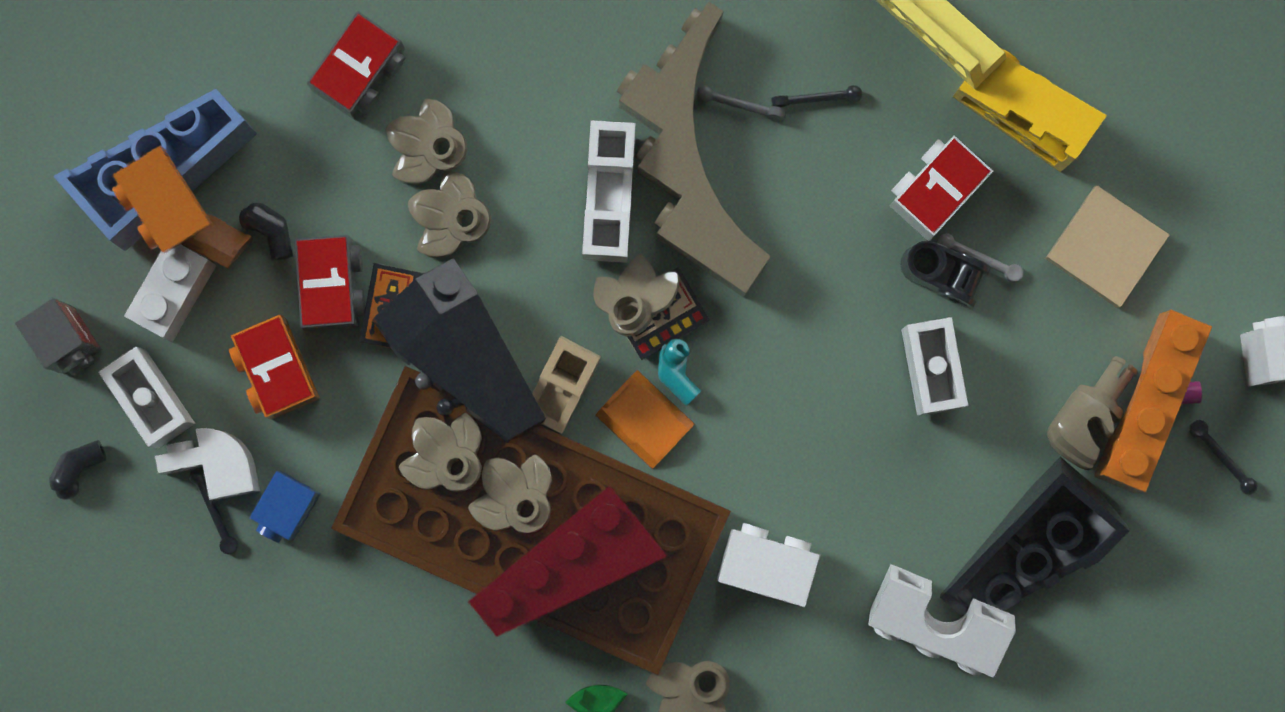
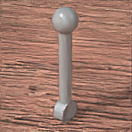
[937,233,1023,282]

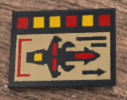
[627,267,710,361]

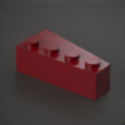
[468,485,667,637]

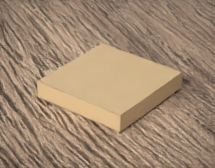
[1045,185,1169,308]

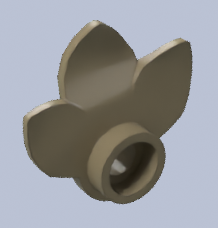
[386,99,468,184]
[408,171,491,257]
[593,254,679,336]
[399,413,482,492]
[469,455,552,534]
[646,661,730,712]

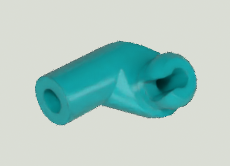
[658,339,701,406]

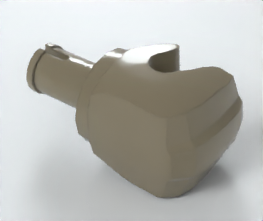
[1047,356,1138,471]

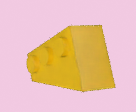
[953,48,1107,172]

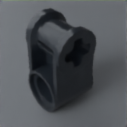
[900,240,991,309]

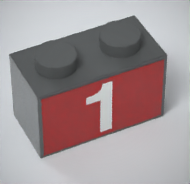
[307,11,405,120]
[294,235,365,331]
[15,298,102,376]

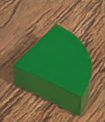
[565,684,628,712]

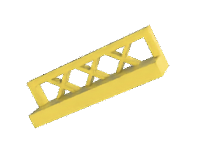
[876,0,1007,89]

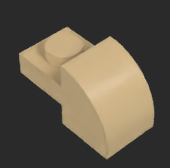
[532,336,601,434]

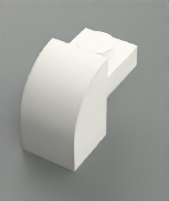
[155,428,260,500]

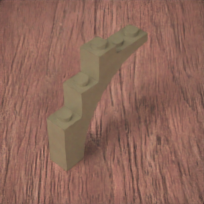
[617,2,771,297]

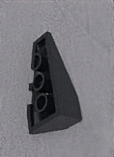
[373,258,546,443]
[940,456,1130,617]

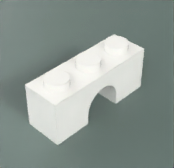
[582,120,635,263]
[868,564,1016,678]

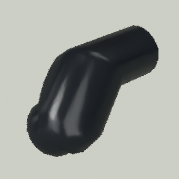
[239,203,293,261]
[49,440,106,500]

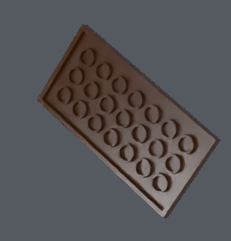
[331,366,731,675]

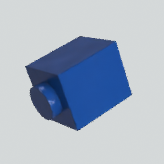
[249,471,321,543]

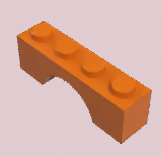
[1094,309,1212,493]

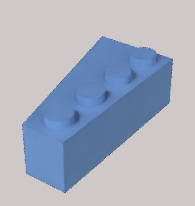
[53,89,257,251]

